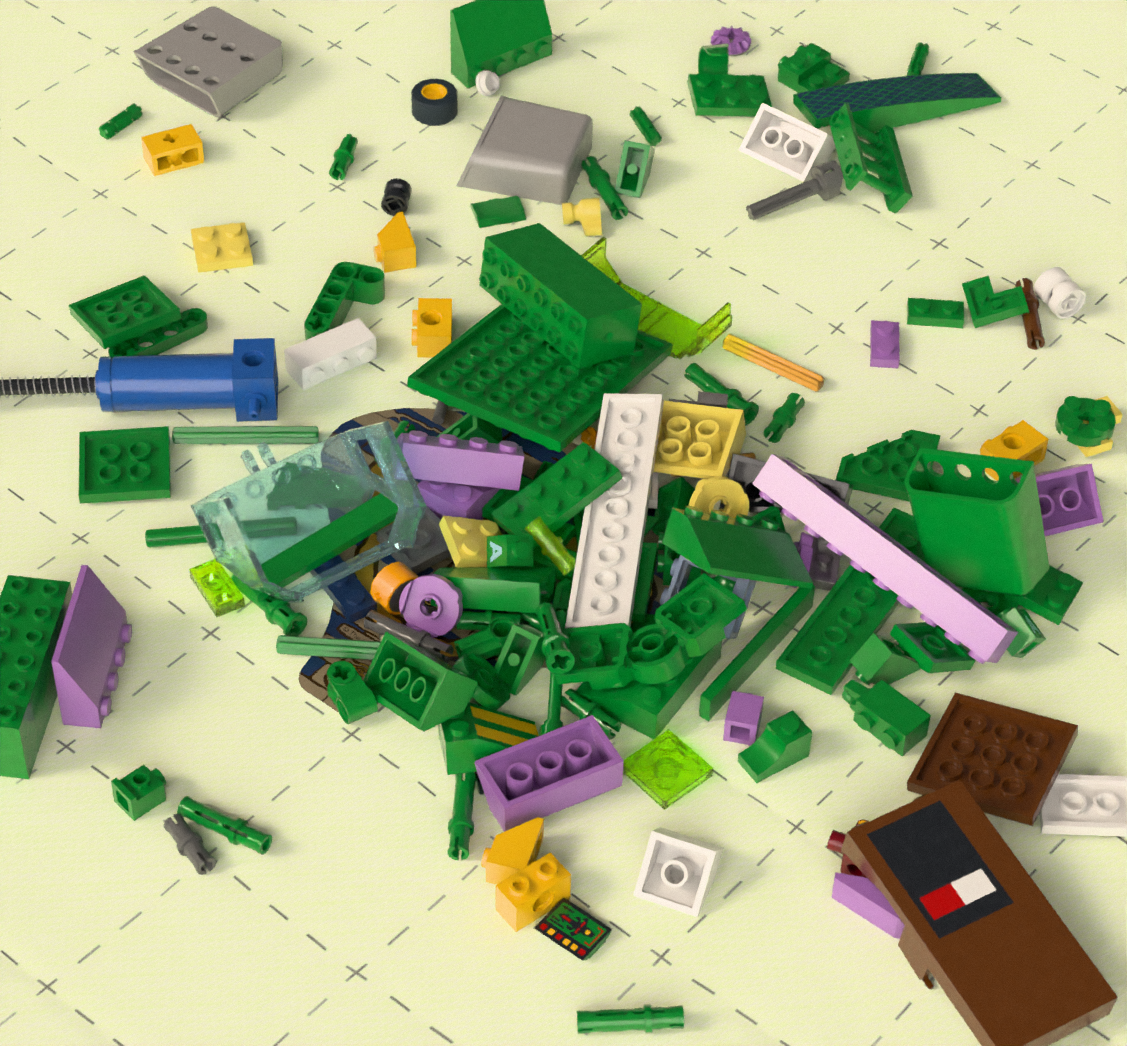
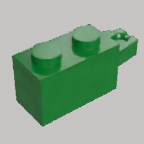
[842,679,931,757]

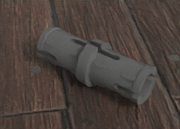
[164,814,216,875]

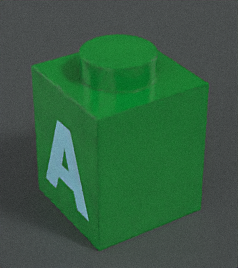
[487,535,533,567]
[997,607,1046,658]

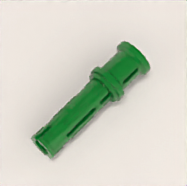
[684,363,759,426]
[230,569,308,636]
[536,603,575,674]

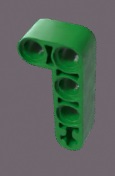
[304,262,385,340]

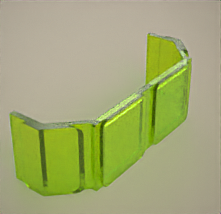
[581,237,733,360]

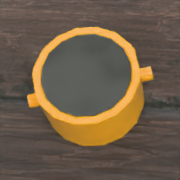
[370,562,419,615]

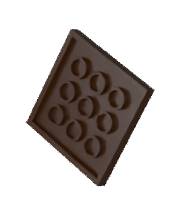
[907,692,1078,826]

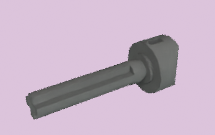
[746,161,843,220]

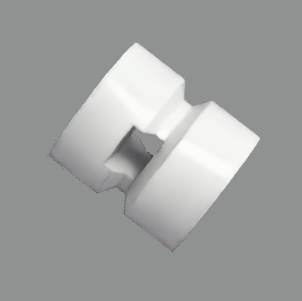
[1034,267,1086,319]

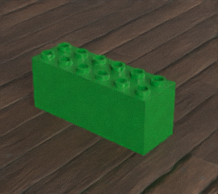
[479,223,642,369]
[0,575,72,780]

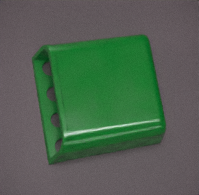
[904,447,1049,596]

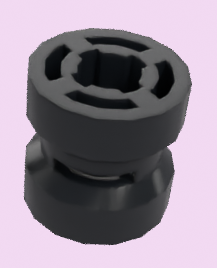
[381,178,412,216]

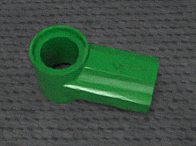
[454,616,516,660]

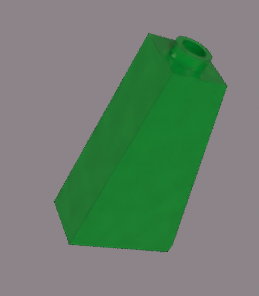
[431,567,556,613]

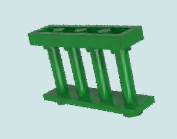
[829,103,913,214]

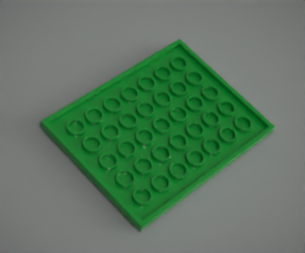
[407,304,673,452]

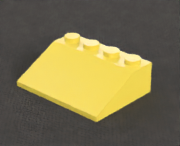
[653,400,746,479]

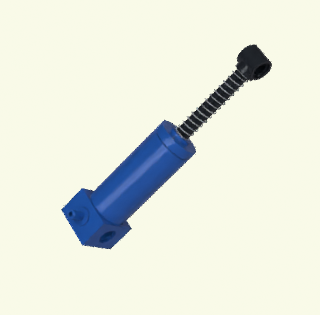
[0,338,279,422]

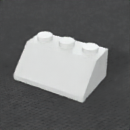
[739,103,835,182]

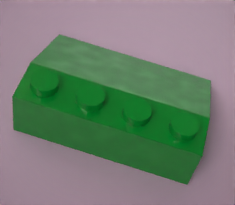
[450,0,552,89]
[662,506,813,589]
[575,614,722,740]

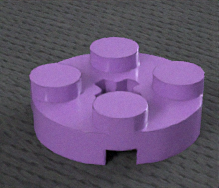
[399,574,463,638]

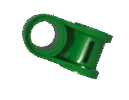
[327,661,378,724]

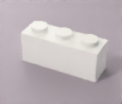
[284,318,377,390]

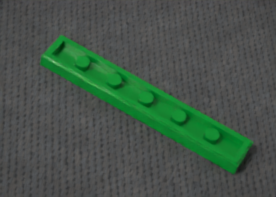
[238,491,403,603]
[699,585,815,721]

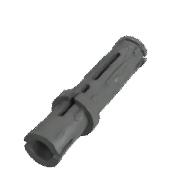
[364,610,454,663]

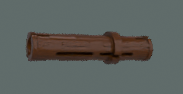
[1015,278,1045,350]

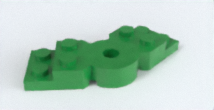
[555,573,747,690]

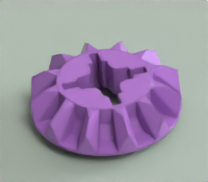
[711,26,751,55]

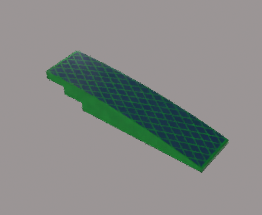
[793,73,1001,133]

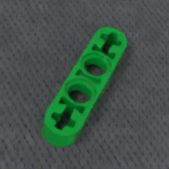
[108,308,208,357]

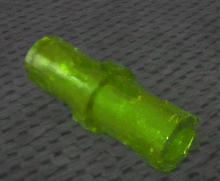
[524,516,576,576]

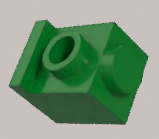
[111,764,166,821]

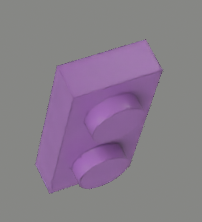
[870,320,900,369]

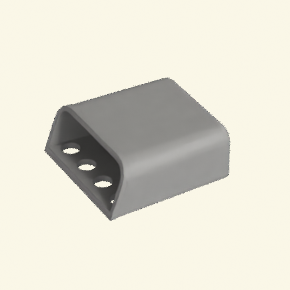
[133,6,283,118]
[456,95,593,205]

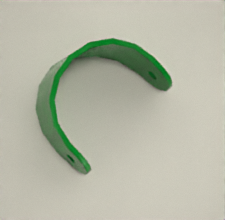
[698,44,729,75]

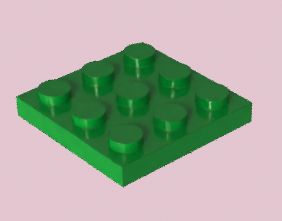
[68,275,182,349]
[79,426,171,504]

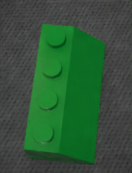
[363,632,478,732]

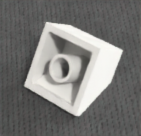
[633,827,724,917]

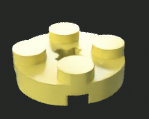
[689,476,749,518]

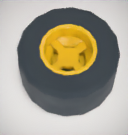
[411,78,458,126]

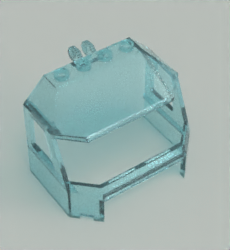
[190,421,427,603]

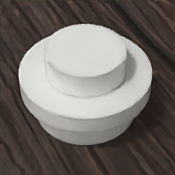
[476,70,500,97]

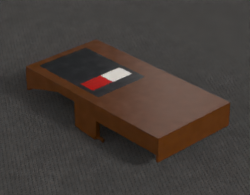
[841,780,1118,1046]

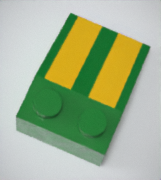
[438,702,539,775]

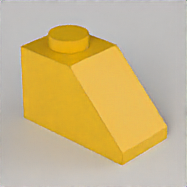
[373,212,416,273]
[481,817,544,884]

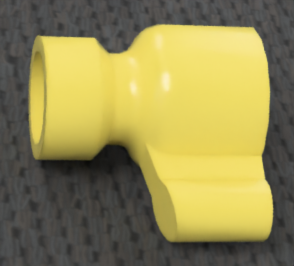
[562,198,602,236]

